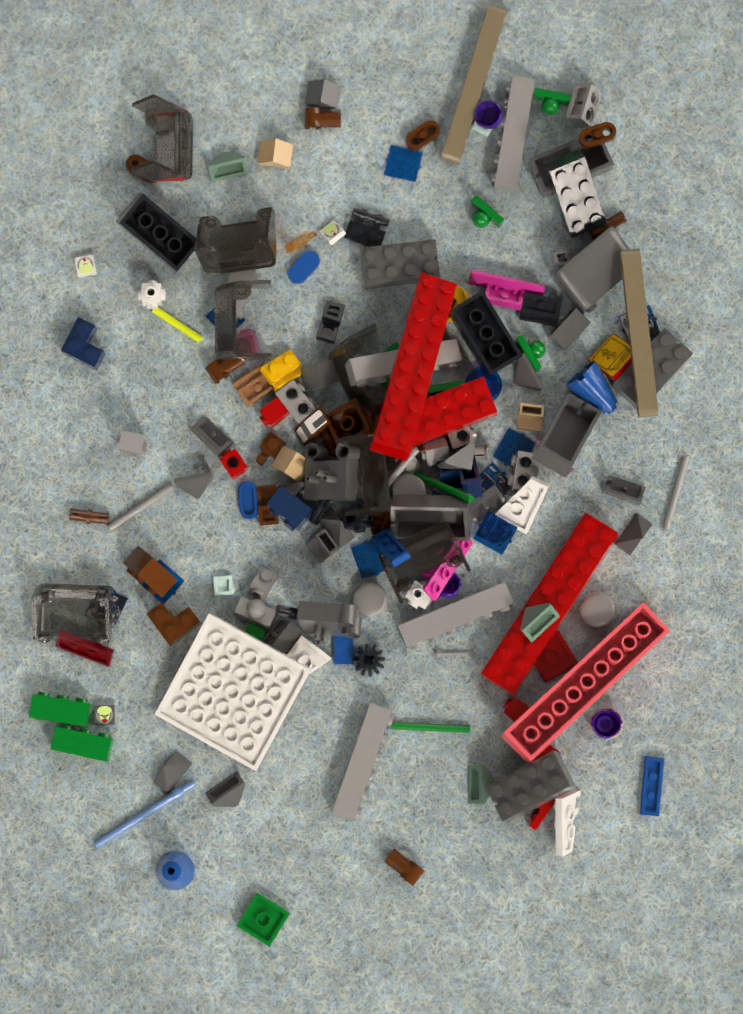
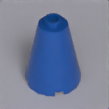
[566,361,618,414]
[156,851,195,890]

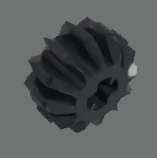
[352,644,385,677]

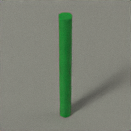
[413,471,474,503]
[392,722,470,733]

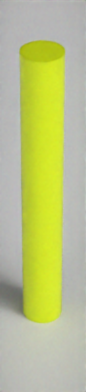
[152,307,203,343]

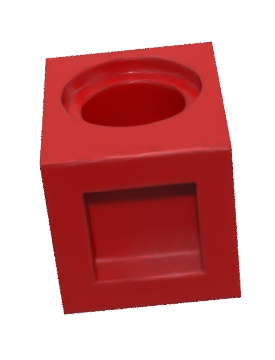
[259,397,290,428]
[219,449,249,480]

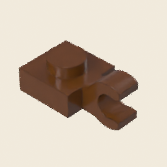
[256,432,286,466]

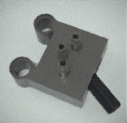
[304,442,361,525]
[275,601,362,647]

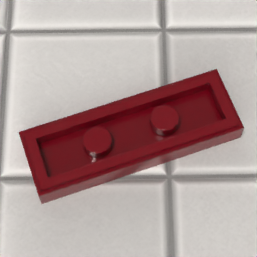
[55,629,114,667]

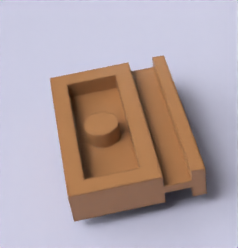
[232,363,274,407]

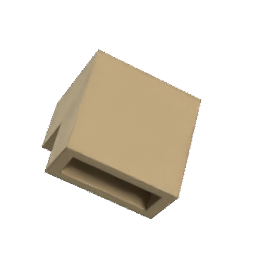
[257,138,293,168]
[517,403,544,432]
[271,446,306,482]

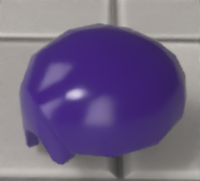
[474,101,503,129]

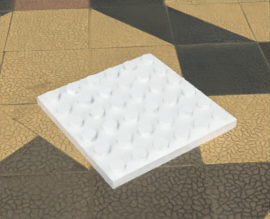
[155,613,311,771]

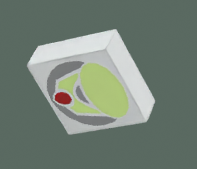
[319,220,346,245]
[75,255,97,277]

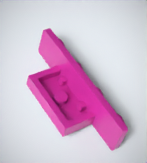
[469,270,545,311]
[419,539,473,601]

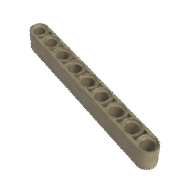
[441,4,508,165]
[620,248,658,418]

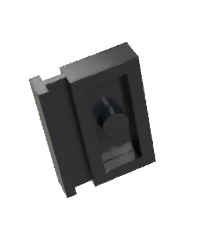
[519,292,562,327]

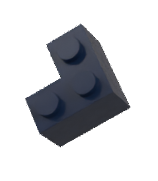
[61,317,105,371]
[437,455,483,498]
[267,486,312,531]

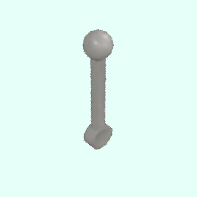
[434,650,475,657]

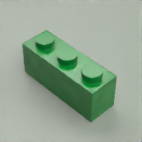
[29,692,92,727]
[50,724,114,762]

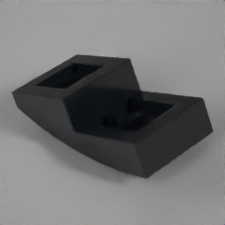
[316,300,345,344]

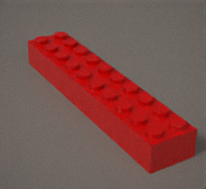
[369,272,457,461]
[481,512,618,697]

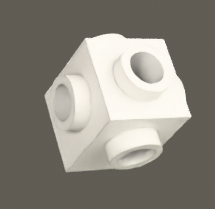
[138,280,166,309]
[405,580,432,610]

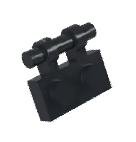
[344,208,390,247]

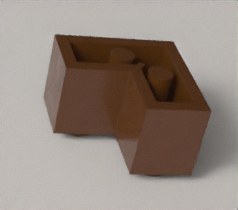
[123,546,178,597]
[147,603,202,646]

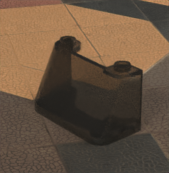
[194,207,277,275]
[32,583,113,645]

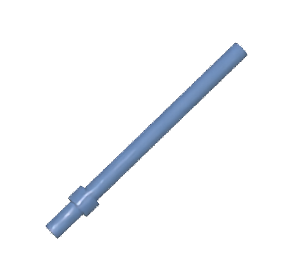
[94,779,196,848]

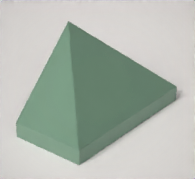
[208,152,248,182]
[520,603,560,642]
[468,765,495,804]

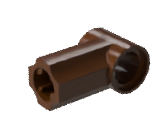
[304,107,341,130]
[205,349,246,384]
[384,849,425,886]

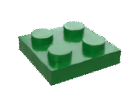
[237,892,290,947]

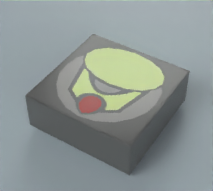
[95,705,115,725]

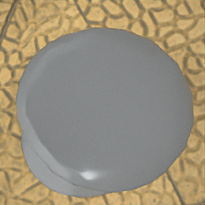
[392,474,426,495]
[353,582,388,616]
[580,593,615,627]

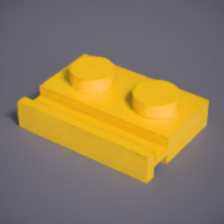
[260,349,302,392]

